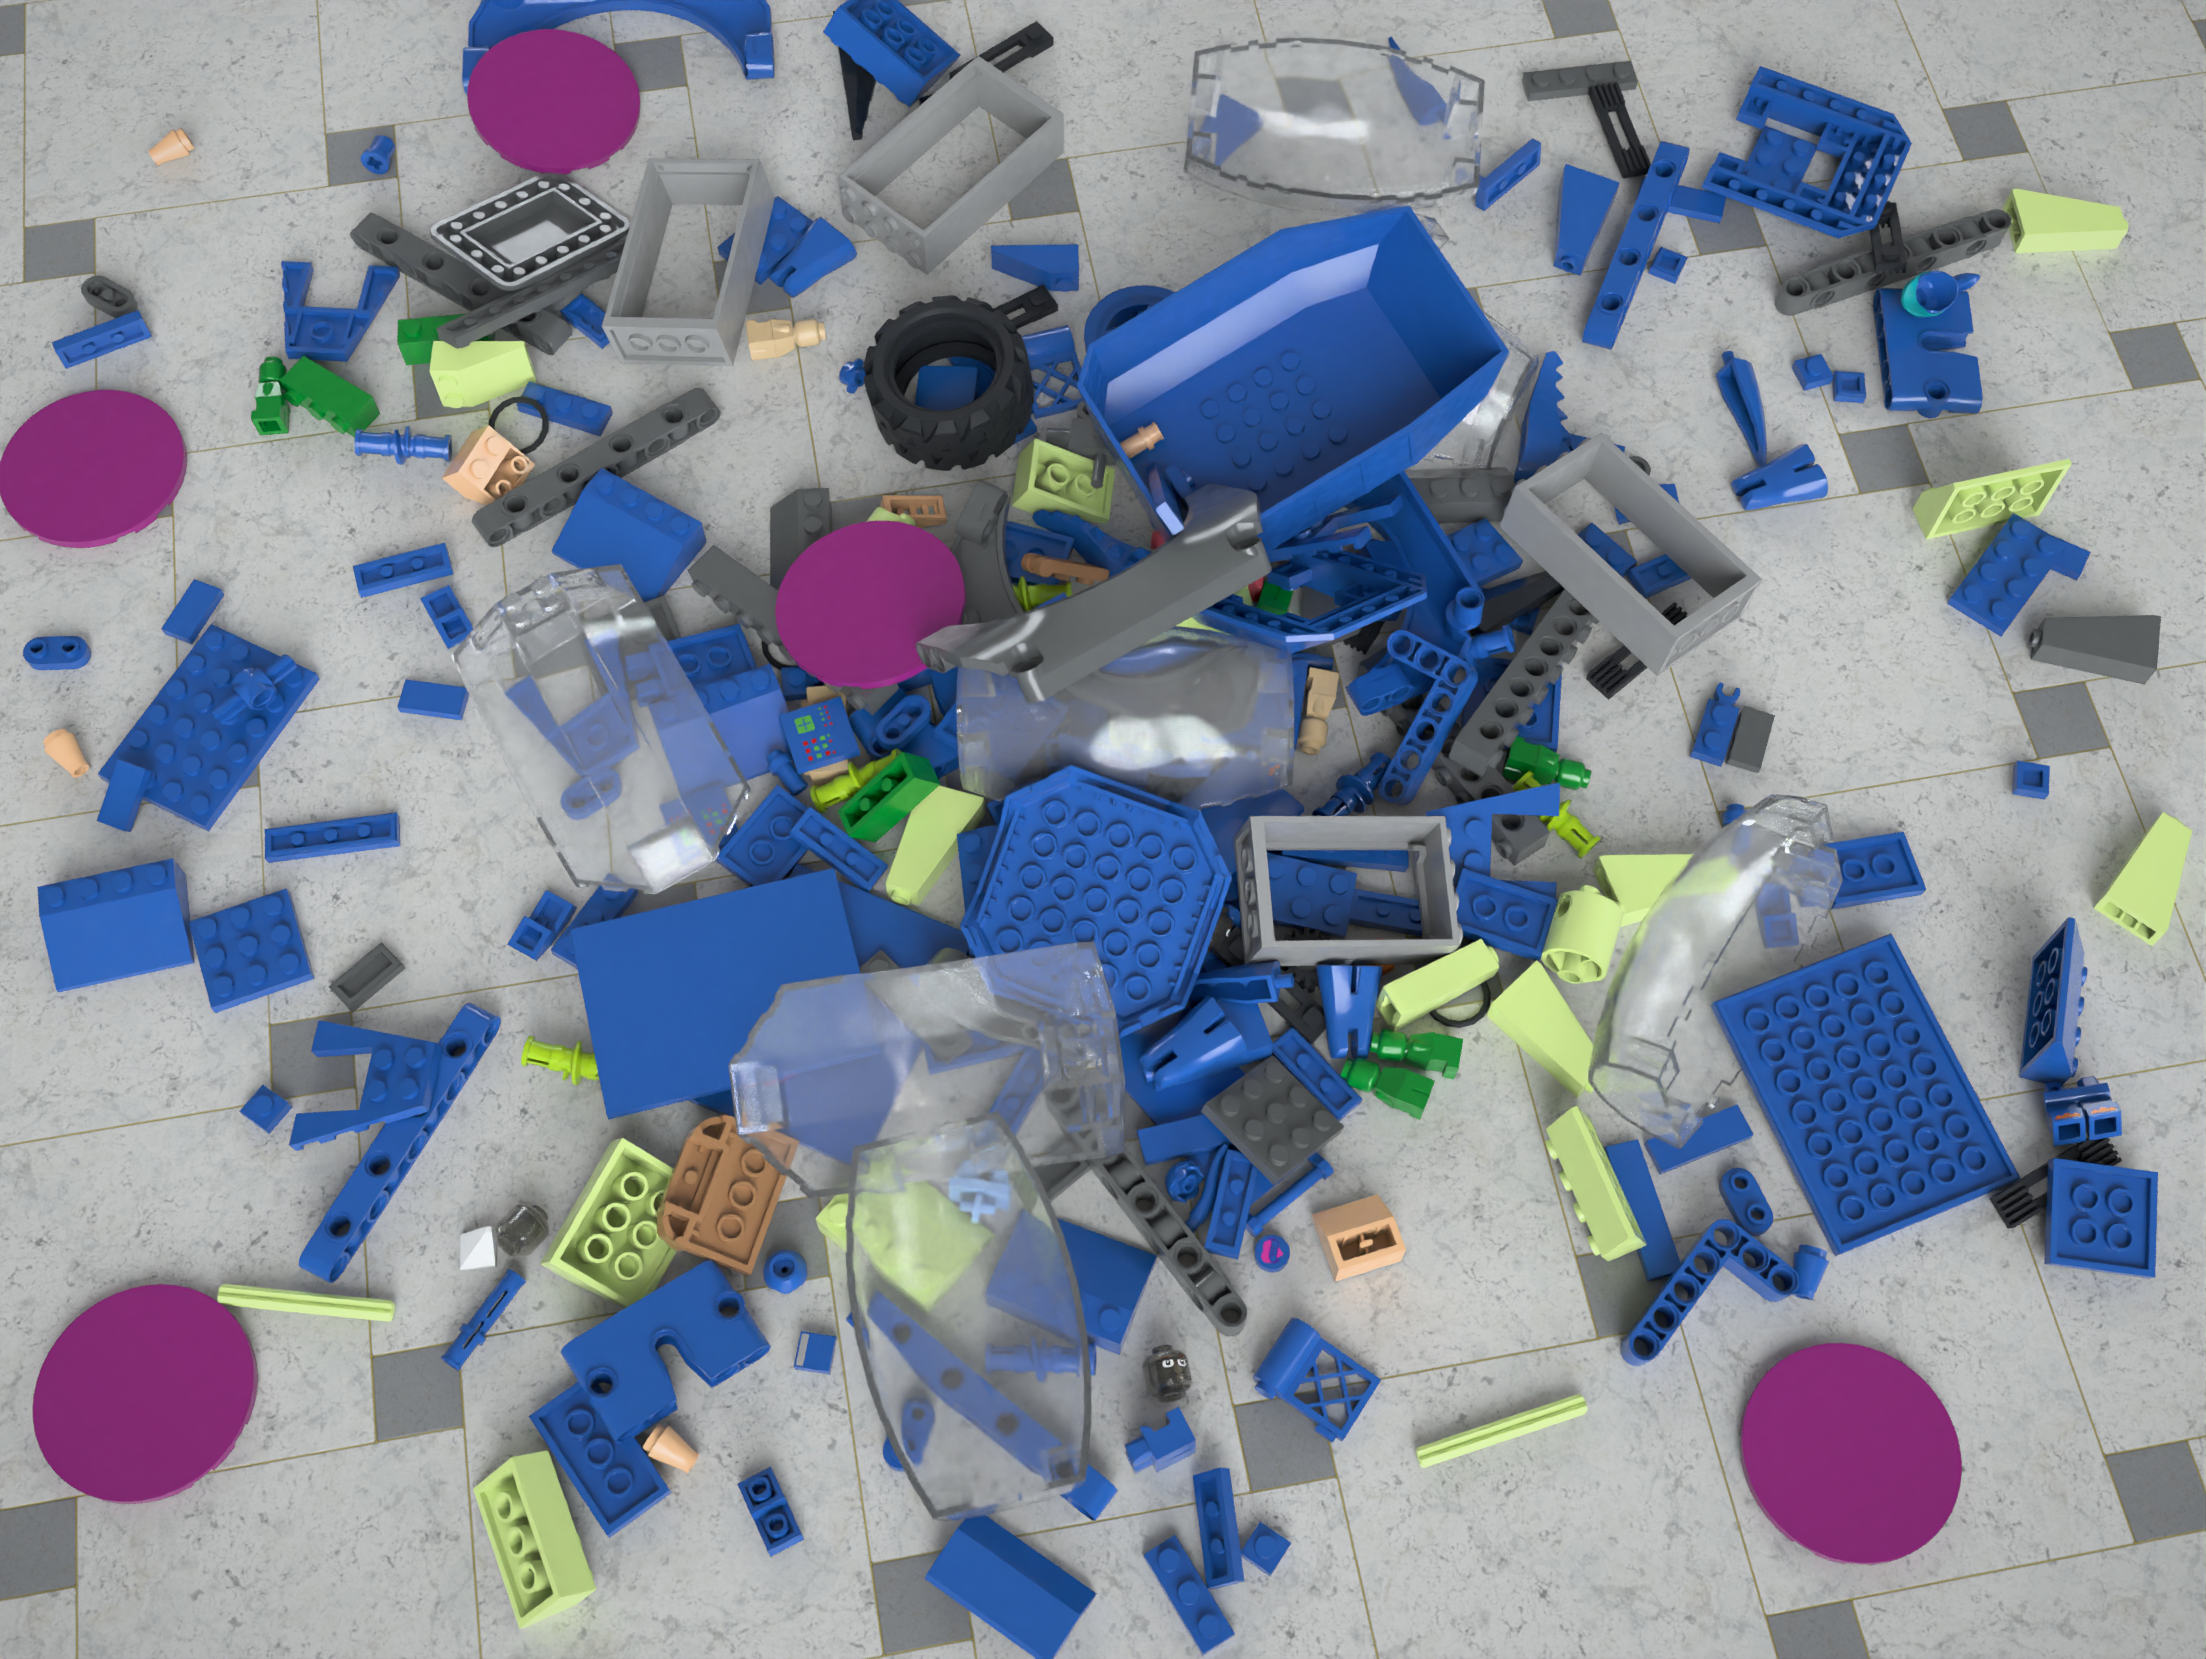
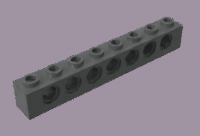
[1448,589,1599,777]
[1357,646,1550,866]

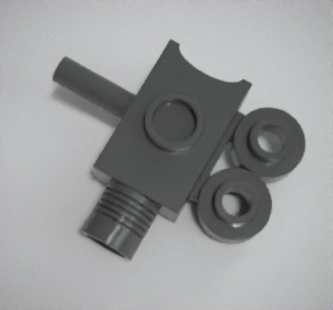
[1046,401,1116,489]

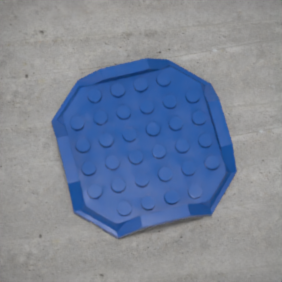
[960,765,1232,1039]

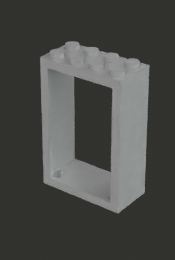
[1234,816,1463,966]

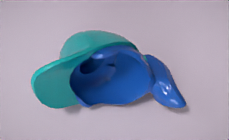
[1901,270,1980,318]

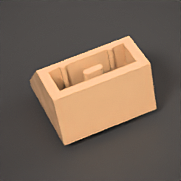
[442,425,535,505]
[1311,1194,1406,1281]

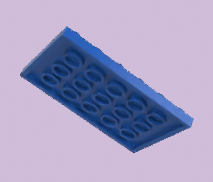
[98,624,320,832]

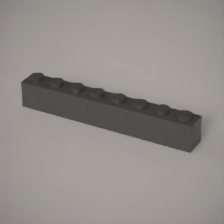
[688,545,899,715]

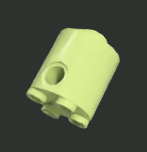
[1541,885,1625,984]

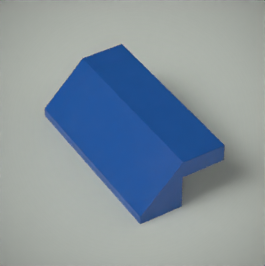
[924,1508,1097,1659]

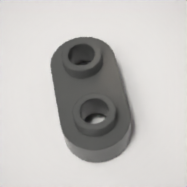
[81,276,138,318]

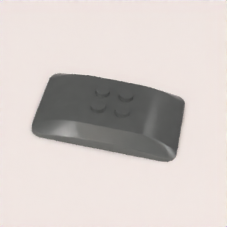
[430,172,630,291]

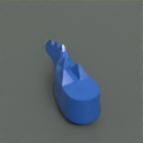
[1514,350,1571,484]
[1032,509,1152,578]

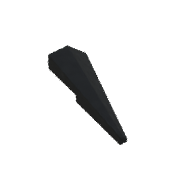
[833,11,877,140]
[1468,571,1565,637]

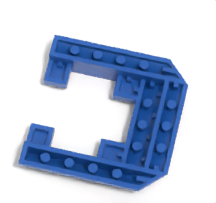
[1702,66,1912,238]
[1192,550,1427,654]

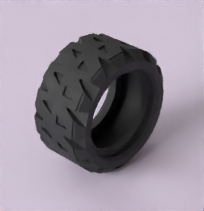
[864,295,1034,471]

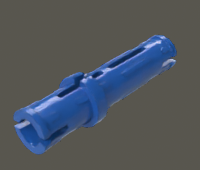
[441,1269,526,1371]

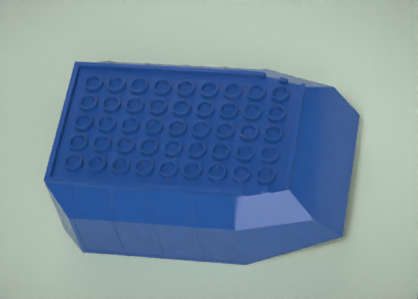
[1077,205,1510,552]

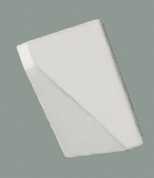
[460,1226,497,1270]

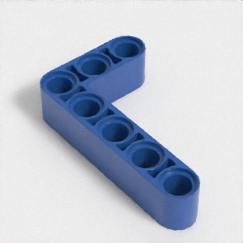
[1379,630,1478,806]
[1620,1219,1799,1366]

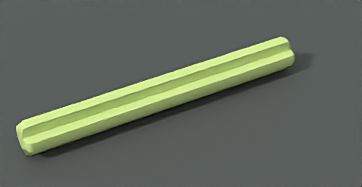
[217,1284,396,1321]
[1415,1394,1587,1468]

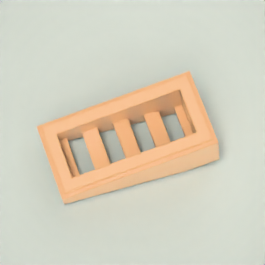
[880,495,947,528]

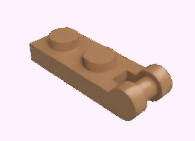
[1021,553,1110,585]

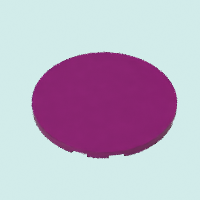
[467,29,640,174]
[0,390,187,548]
[775,521,967,689]
[32,1284,258,1504]
[1739,1343,1962,1565]

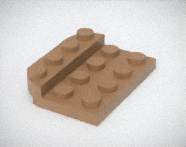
[657,1115,798,1276]

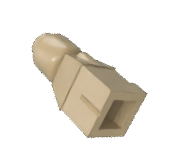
[746,319,826,361]
[1298,667,1340,755]

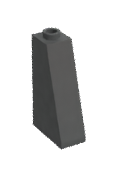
[2028,615,2161,685]

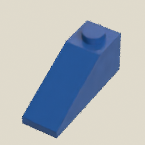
[991,244,1079,292]

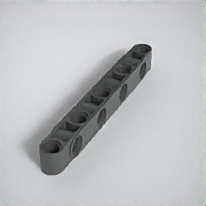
[1775,209,2011,316]
[350,213,572,355]
[472,388,721,547]
[1047,1078,1247,1337]

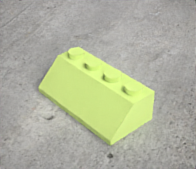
[1545,1106,1647,1262]
[473,1451,596,1629]

